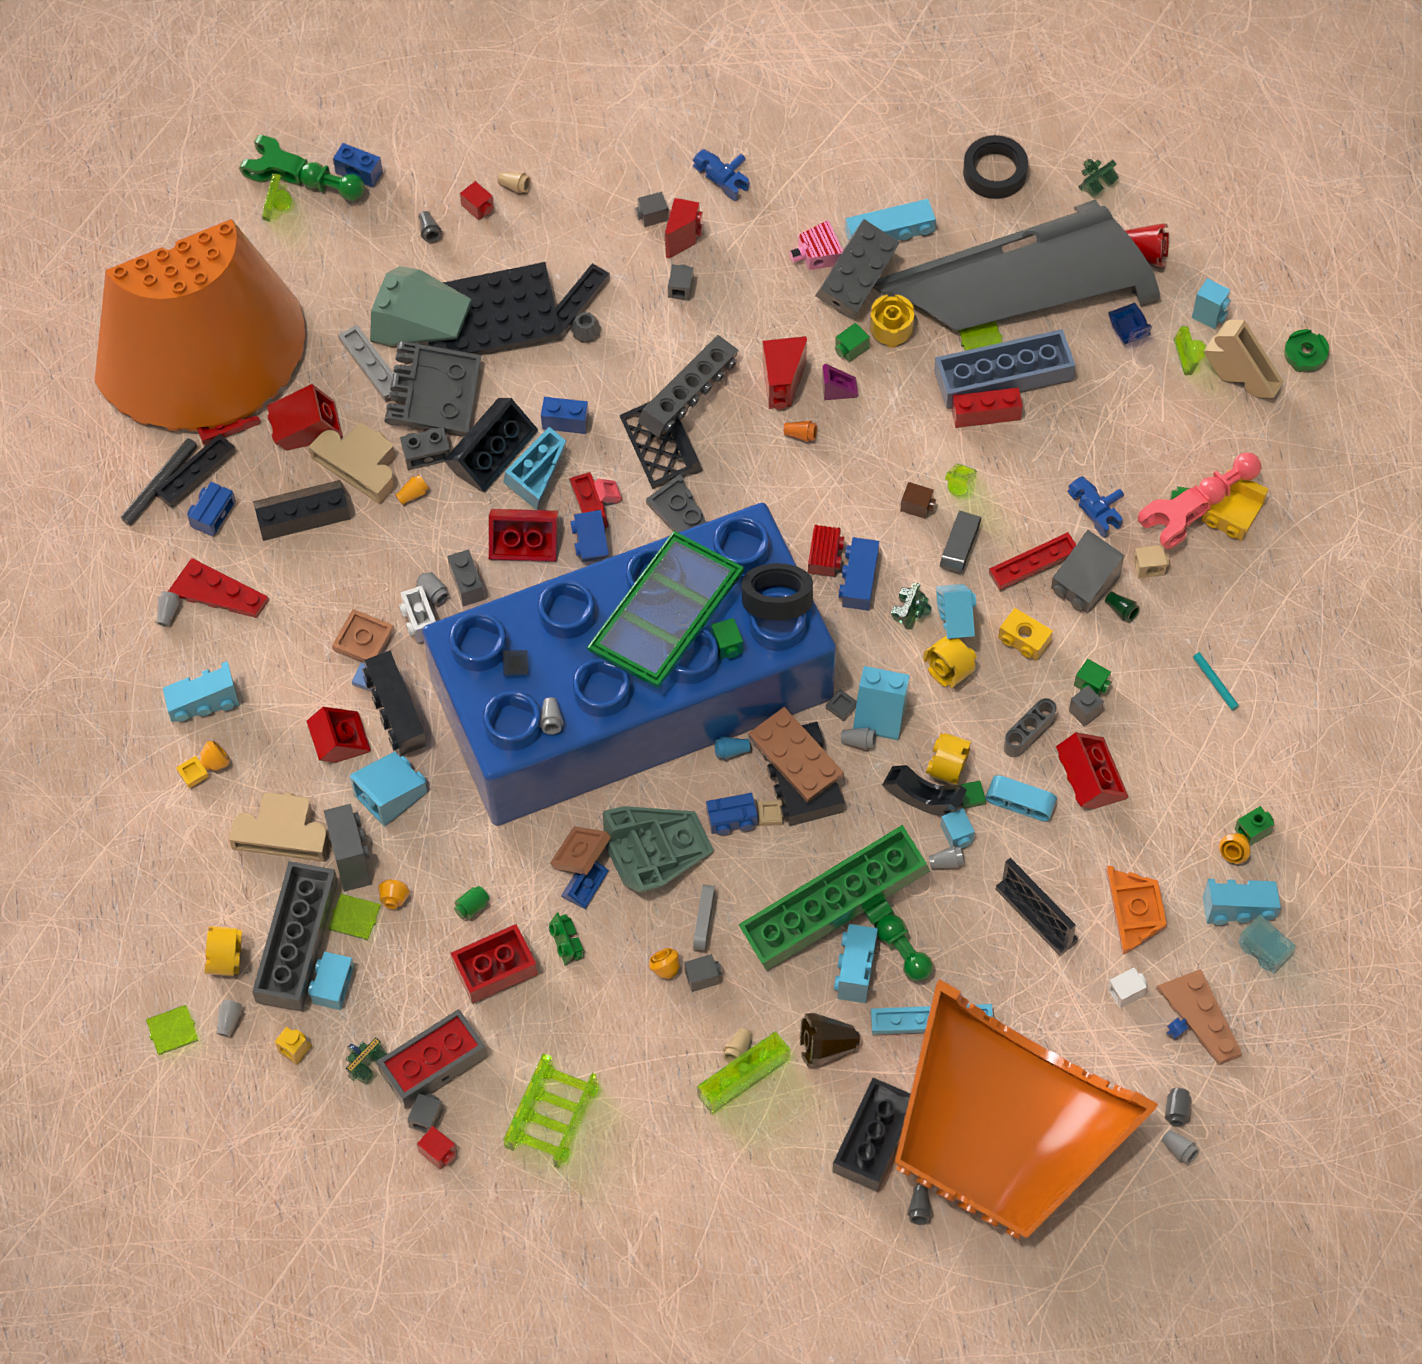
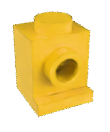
[275,1027,312,1064]

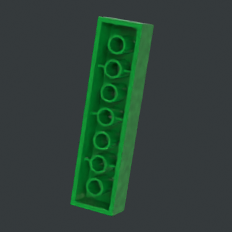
[738,825,930,971]

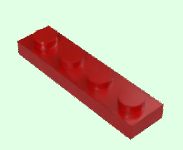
[989,532,1076,590]

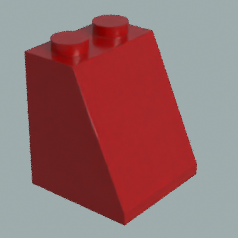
[762,336,807,409]
[267,384,343,451]

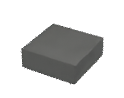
[826,689,857,722]

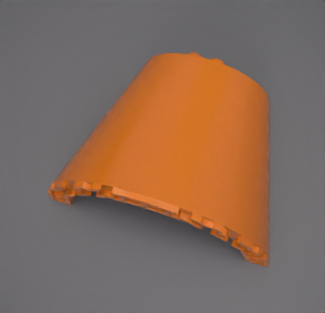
[94,219,306,431]
[895,979,1158,1240]

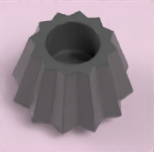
[571,312,601,342]

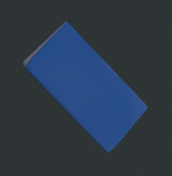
[561,861,609,909]

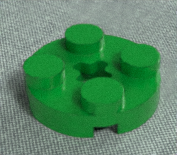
[1284,329,1329,372]

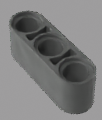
[940,510,981,573]
[1003,698,1057,757]

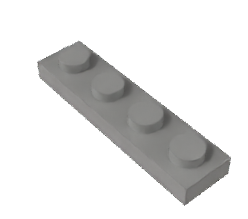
[338,325,394,401]

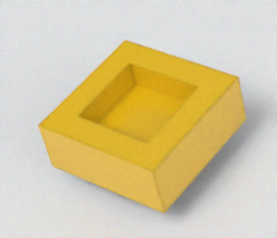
[176,756,209,788]

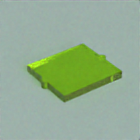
[959,321,1003,351]
[328,894,381,941]
[146,1005,199,1056]

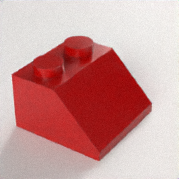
[665,198,703,258]
[306,706,371,763]

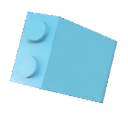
[853,666,910,740]
[350,752,427,827]

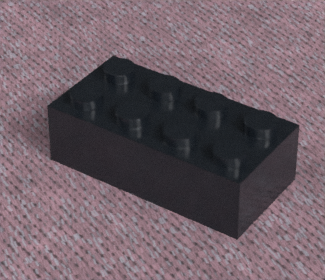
[362,650,426,756]
[832,1078,911,1192]

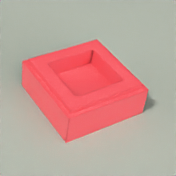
[594,478,622,504]

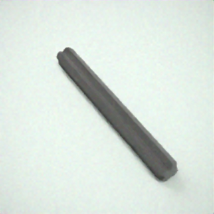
[121,438,197,525]

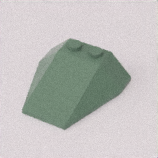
[370,266,472,346]
[602,806,714,893]

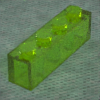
[697,1031,790,1114]

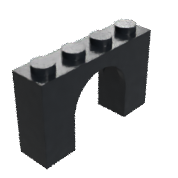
[762,721,844,827]

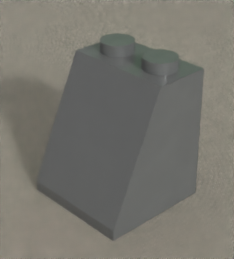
[1051,530,1125,614]

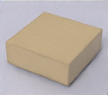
[758,800,783,826]

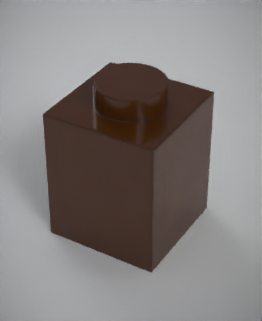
[900,482,936,519]

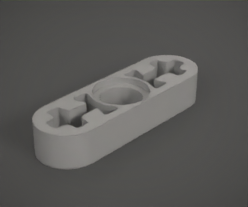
[693,884,715,951]

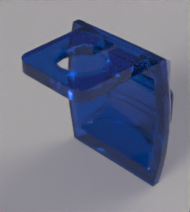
[1108,302,1152,345]

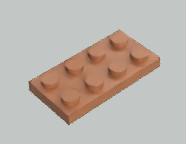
[748,707,844,803]

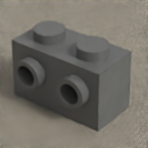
[400,427,450,471]

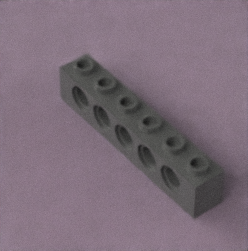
[638,335,739,437]

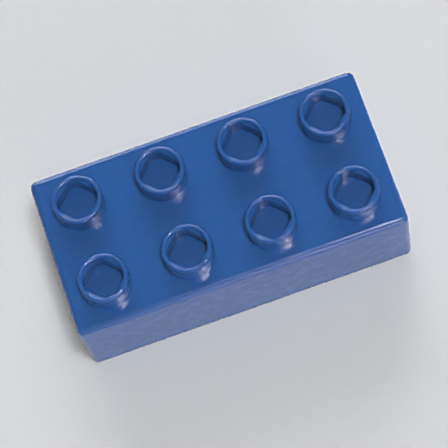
[422,502,836,826]

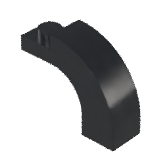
[882,765,967,816]

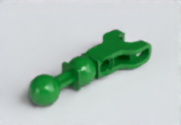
[239,135,365,201]
[863,899,933,982]

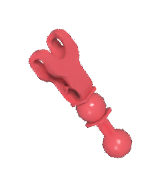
[1138,452,1262,549]

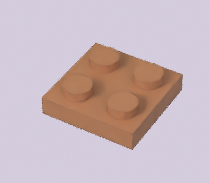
[332,609,394,662]
[550,826,611,875]

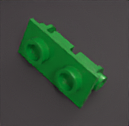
[549,912,584,965]

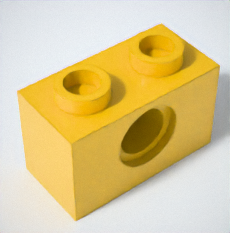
[998,607,1053,661]

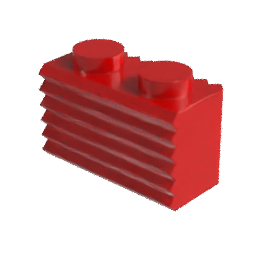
[808,525,845,577]

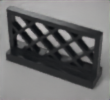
[619,402,703,489]
[995,857,1078,956]

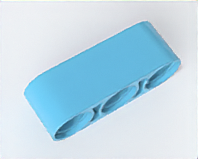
[985,775,1057,821]

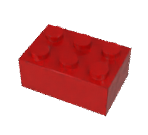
[450,924,538,1004]

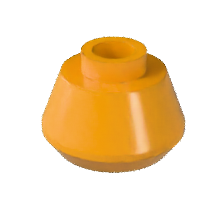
[199,741,230,771]
[1219,833,1250,864]
[378,879,410,909]
[648,948,680,979]

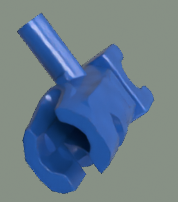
[692,149,750,201]
[1067,476,1124,538]

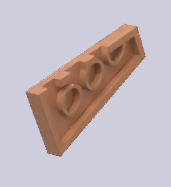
[1156,969,1242,1065]

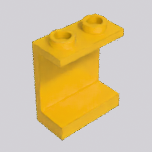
[1201,469,1269,541]

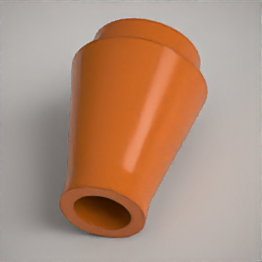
[783,420,817,442]

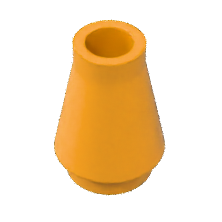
[395,474,429,505]

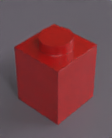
[460,181,494,221]
[417,1126,457,1170]

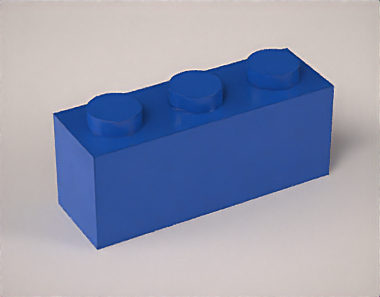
[838,537,879,611]

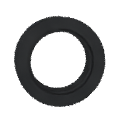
[963,135,1028,199]
[742,563,813,621]

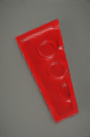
[167,558,269,618]

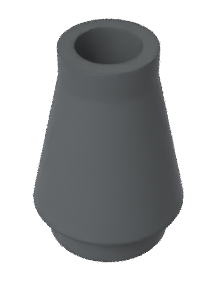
[418,211,441,243]
[907,1185,932,1225]

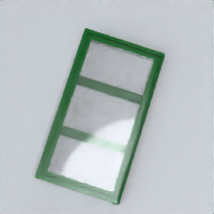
[587,531,744,689]

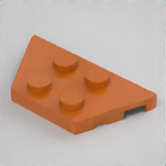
[1106,866,1167,954]

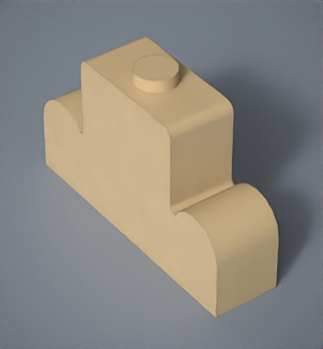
[1204,320,1284,398]
[309,423,395,504]
[229,792,328,862]

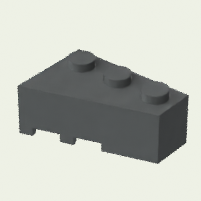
[323,804,372,892]

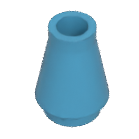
[714,737,750,760]

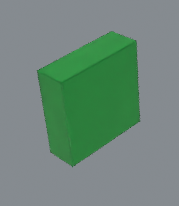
[959,780,986,809]

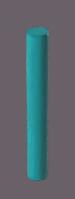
[1193,652,1239,711]

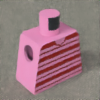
[789,220,843,270]

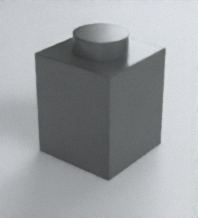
[635,192,669,227]
[668,264,694,301]
[1069,686,1104,727]
[684,954,722,992]
[407,1093,443,1134]

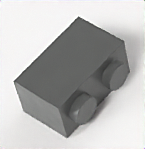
[447,549,484,606]

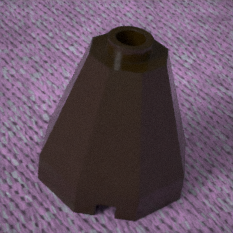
[800,1013,860,1066]

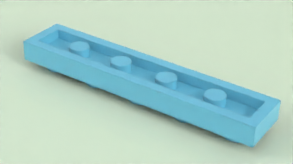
[871,1004,993,1035]

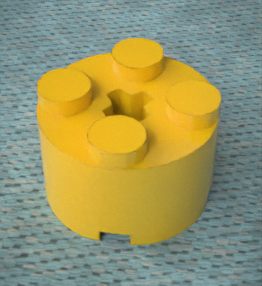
[870,295,915,348]
[923,635,977,688]
[926,732,972,785]
[204,926,242,976]

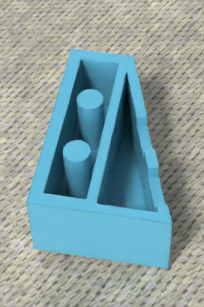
[503,427,566,510]
[1202,879,1281,925]

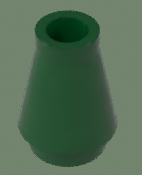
[1105,591,1140,622]

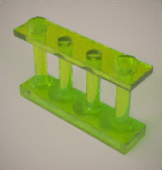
[503,1054,600,1169]

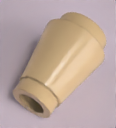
[498,172,531,194]
[723,1028,752,1065]

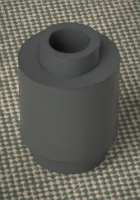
[1165,1088,1192,1126]

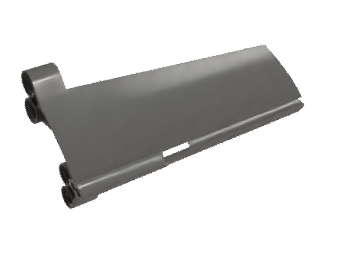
[873,200,1160,331]

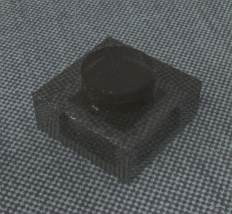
[502,650,528,675]

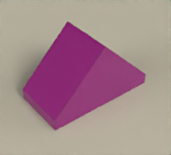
[822,363,858,401]

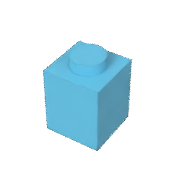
[940,808,975,849]

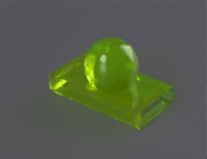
[262,174,292,222]
[1174,326,1206,375]
[945,463,977,496]

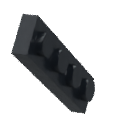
[555,263,610,339]
[154,433,236,507]

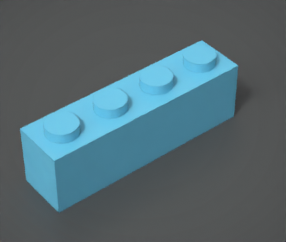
[845,199,936,241]

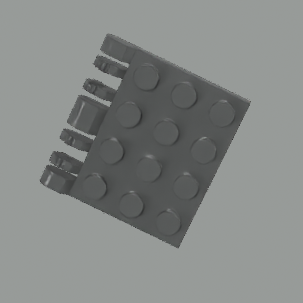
[384,341,481,436]

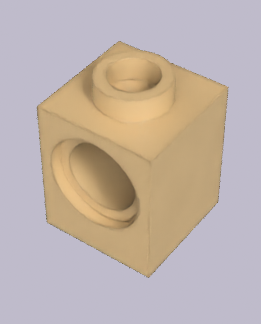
[1134,545,1170,578]

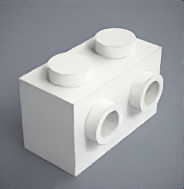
[399,586,436,643]

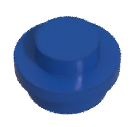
[1166,1017,1189,1039]

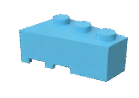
[936,584,976,639]
[163,661,239,722]
[834,924,878,1003]

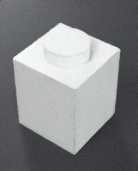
[1107,967,1147,1009]

